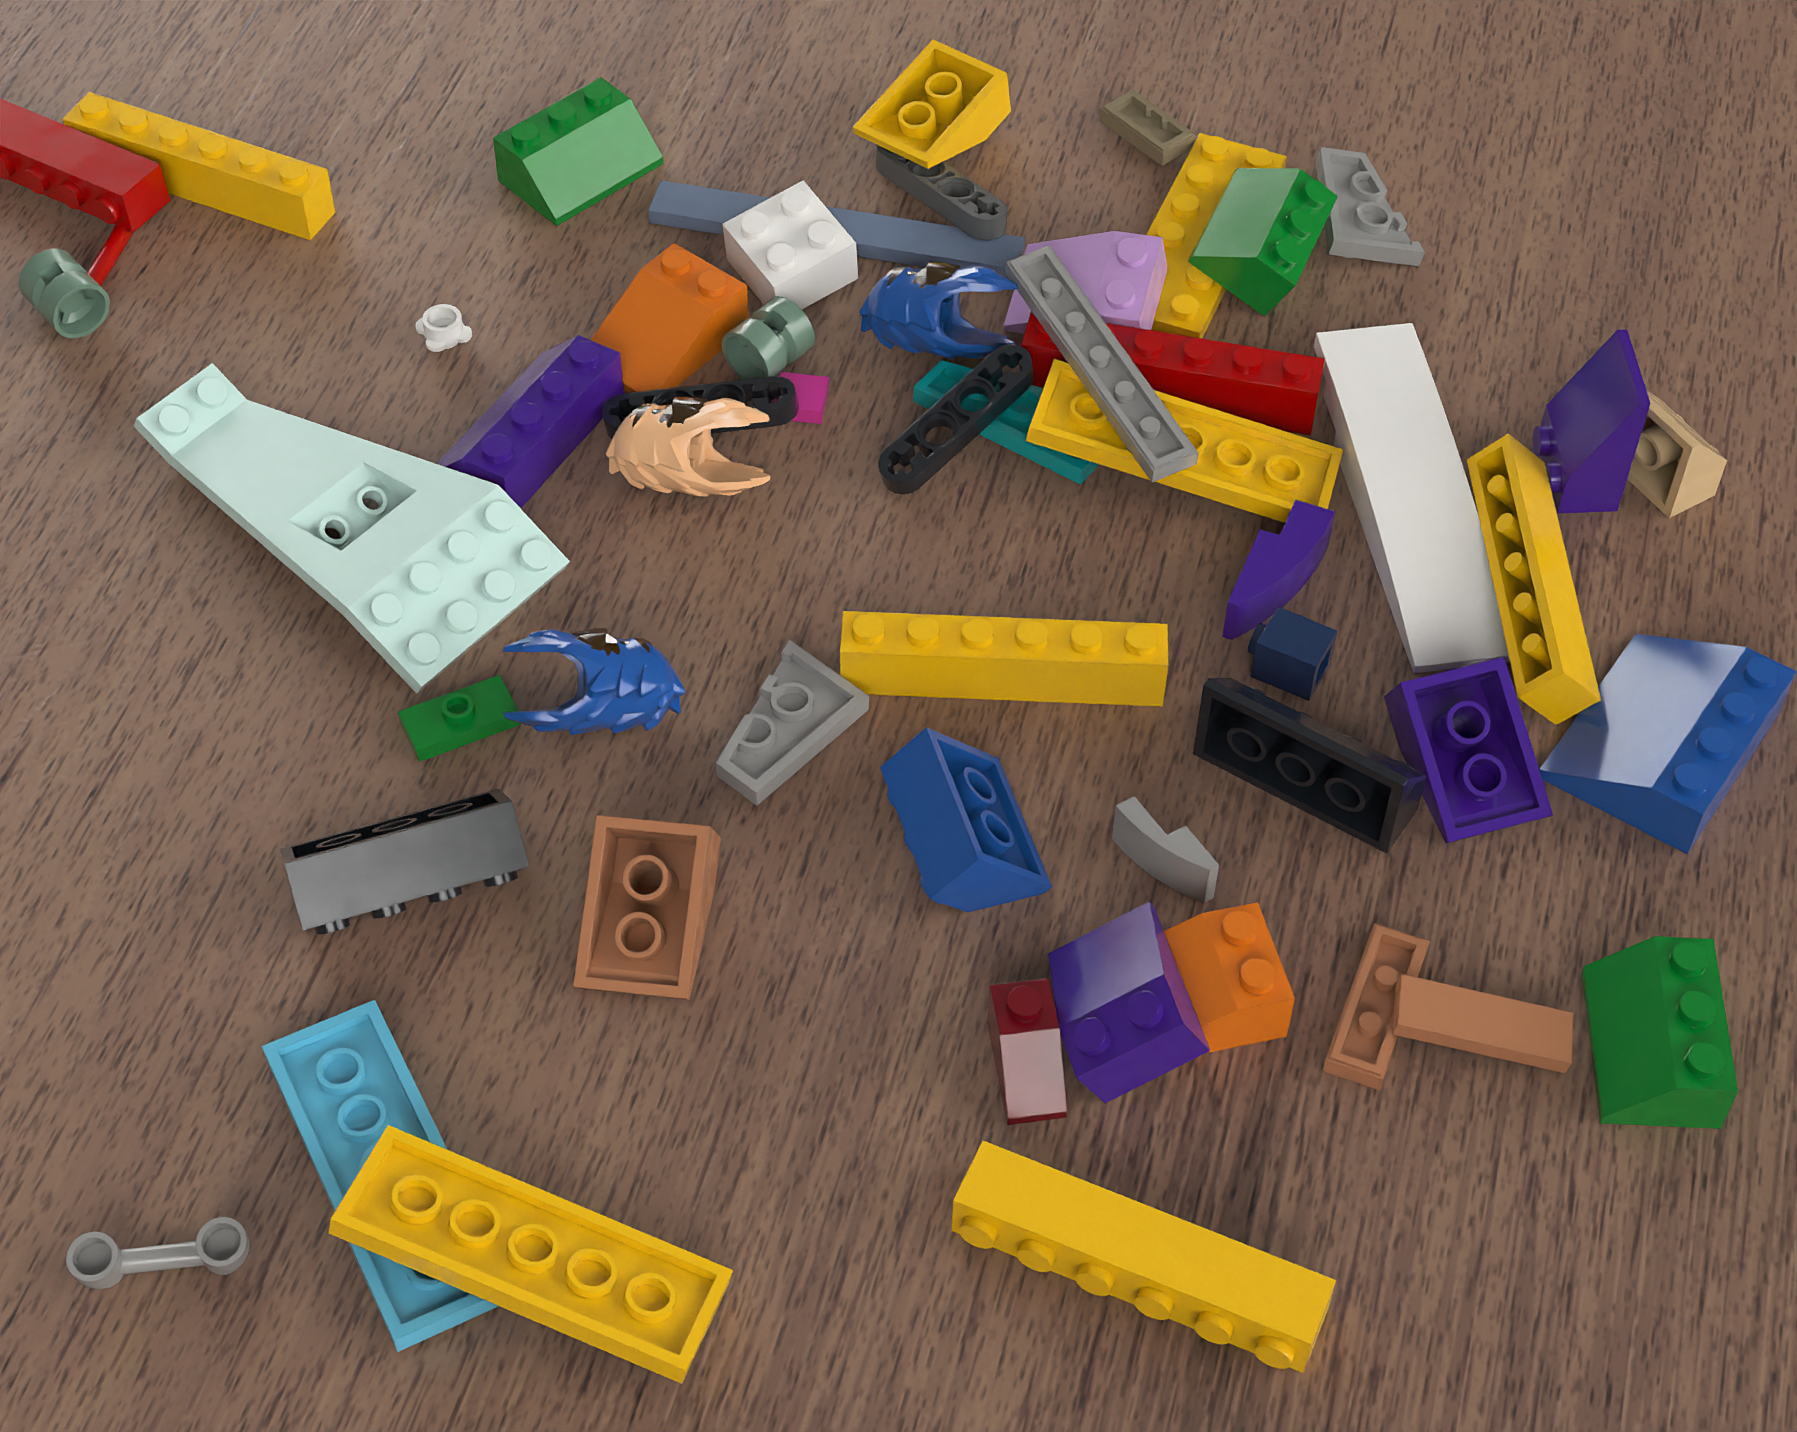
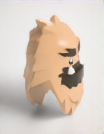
[606,397,770,497]

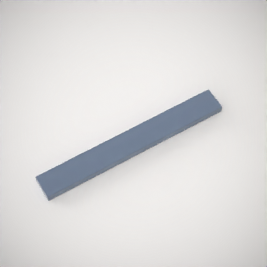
[648,180,1025,279]

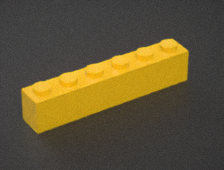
[63,92,335,241]
[1467,433,1601,725]
[840,611,1168,707]
[952,1141,1336,1373]

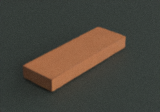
[1323,923,1430,1090]
[1392,974,1574,1073]

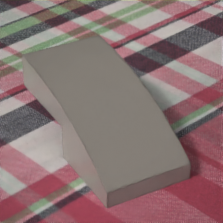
[1112,796,1219,903]

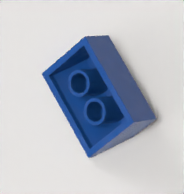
[880,727,1052,912]

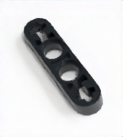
[878,344,1035,495]
[602,376,799,439]

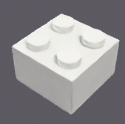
[722,180,858,310]

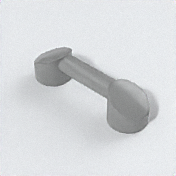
[66,1217,250,1289]

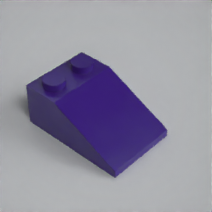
[1533,330,1651,514]
[1384,657,1553,844]
[1048,901,1210,1103]

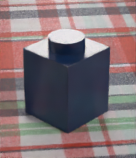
[1248,607,1337,701]

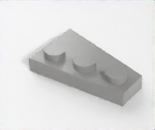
[1315,147,1425,267]
[716,640,869,806]

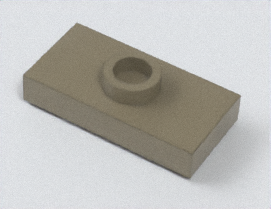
[1099,90,1196,166]

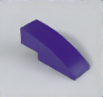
[1222,500,1335,640]

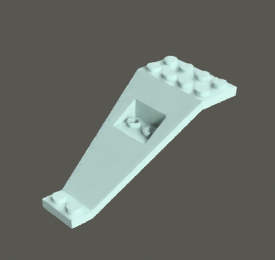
[134,363,570,694]

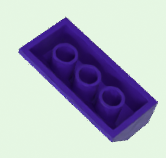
[437,335,624,509]

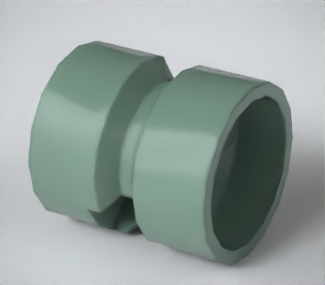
[18,248,110,339]
[722,296,815,380]

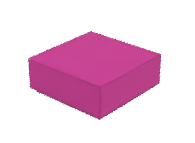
[773,372,829,424]

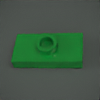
[398,675,522,762]

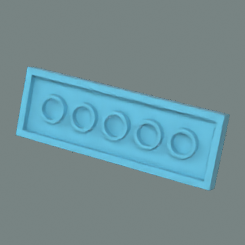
[262,1000,498,1352]

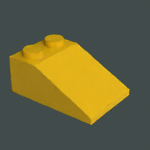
[853,39,1011,169]

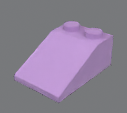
[1004,231,1168,334]

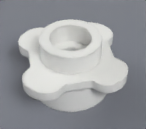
[415,304,472,352]

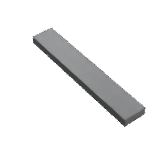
[1006,245,1198,483]

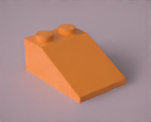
[591,243,749,393]
[1164,902,1295,1053]

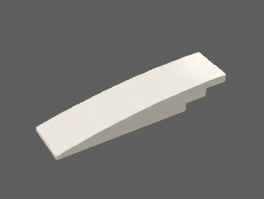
[1314,323,1510,674]

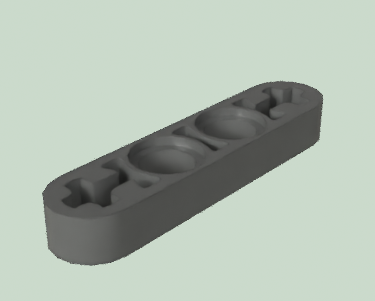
[876,145,1008,240]

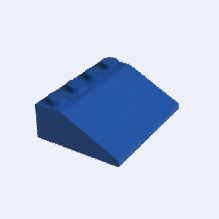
[1539,634,1797,855]

